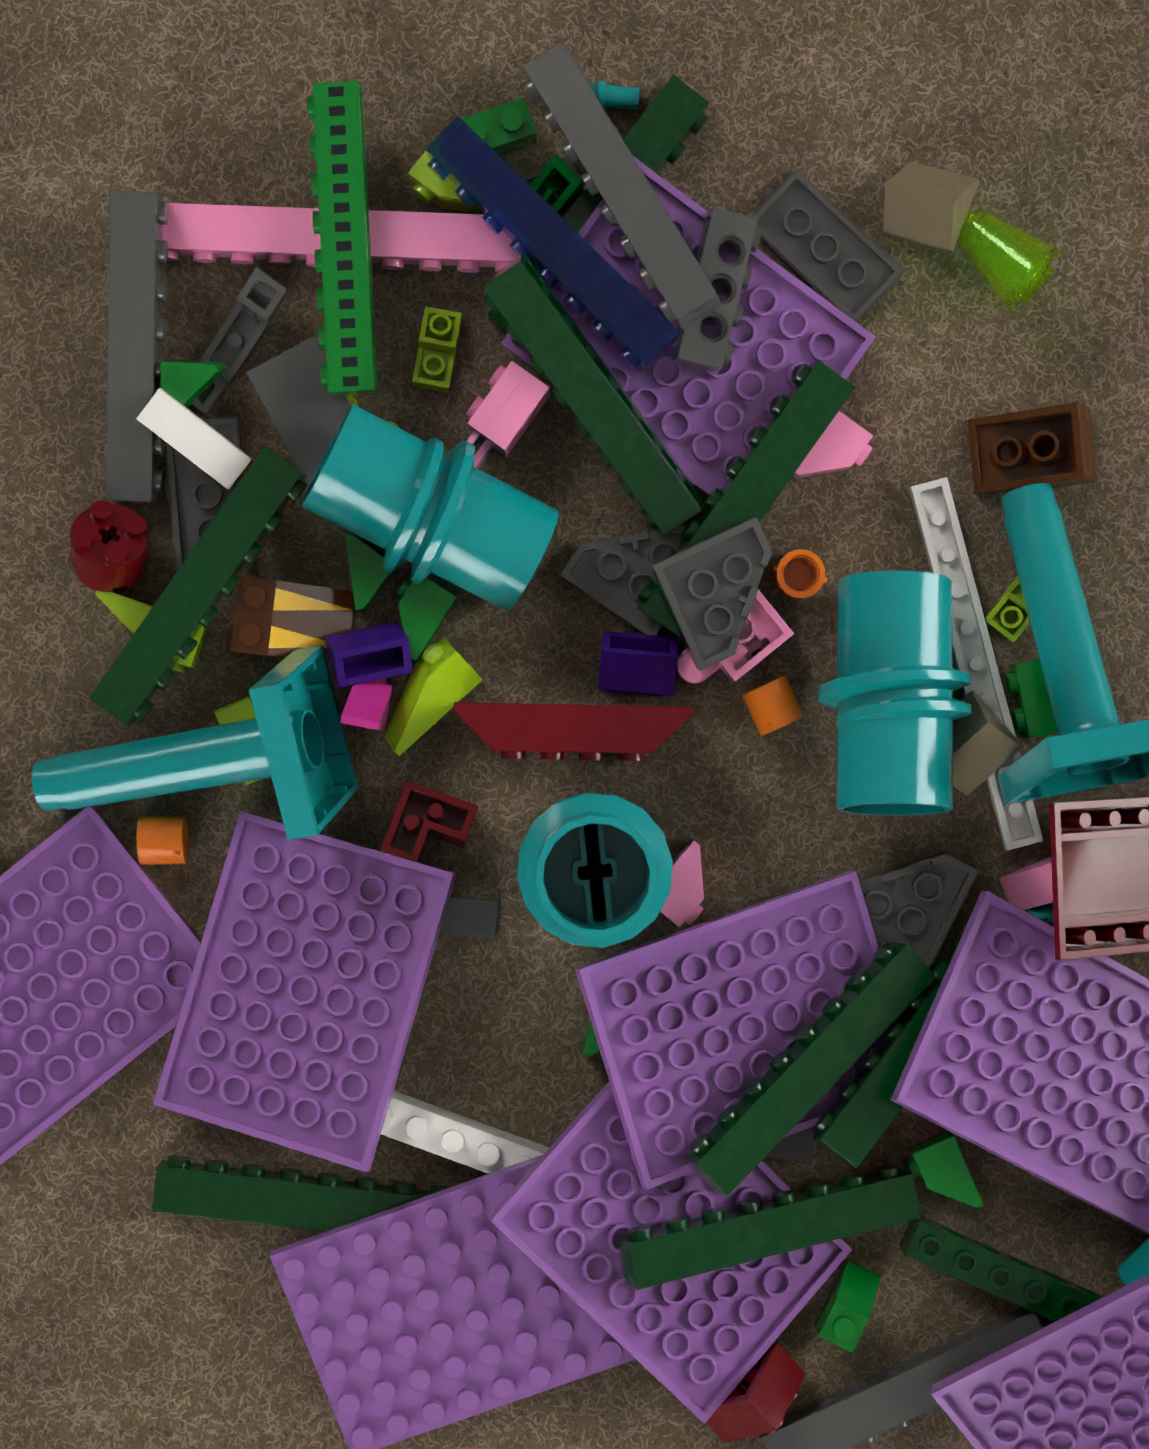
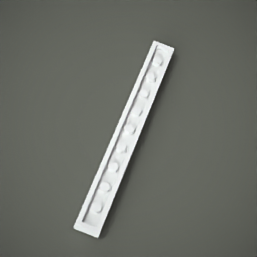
[909,477,1043,851]

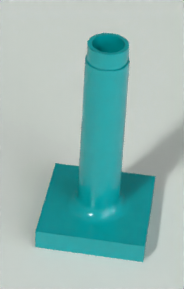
[997,483,1149,805]
[32,645,359,840]

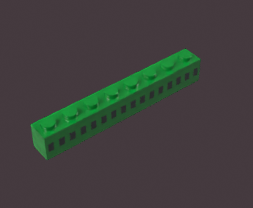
[307,81,378,397]

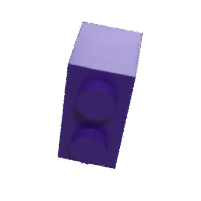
[325,622,413,688]
[598,631,678,696]

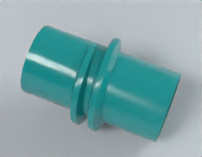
[301,404,559,611]
[817,570,971,816]
[517,792,673,948]

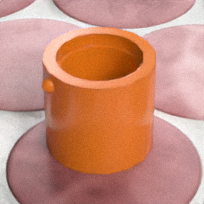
[773,549,828,600]
[742,675,805,736]
[136,815,189,865]

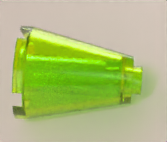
[958,209,1062,311]

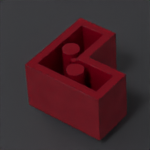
[380,780,478,863]
[706,1342,806,1443]

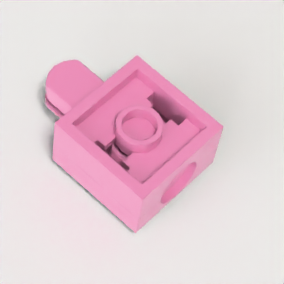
[466,361,550,469]
[676,589,794,684]

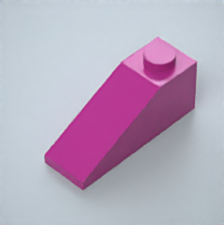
[340,678,395,730]

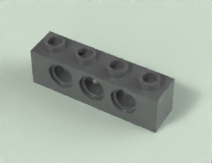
[672,207,761,372]

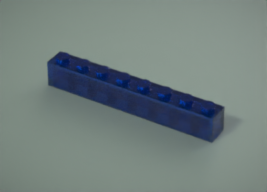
[426,116,679,371]

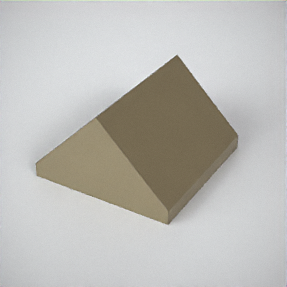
[883,162,980,252]
[953,690,1023,796]

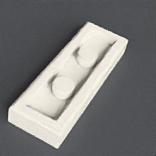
[136,388,253,490]

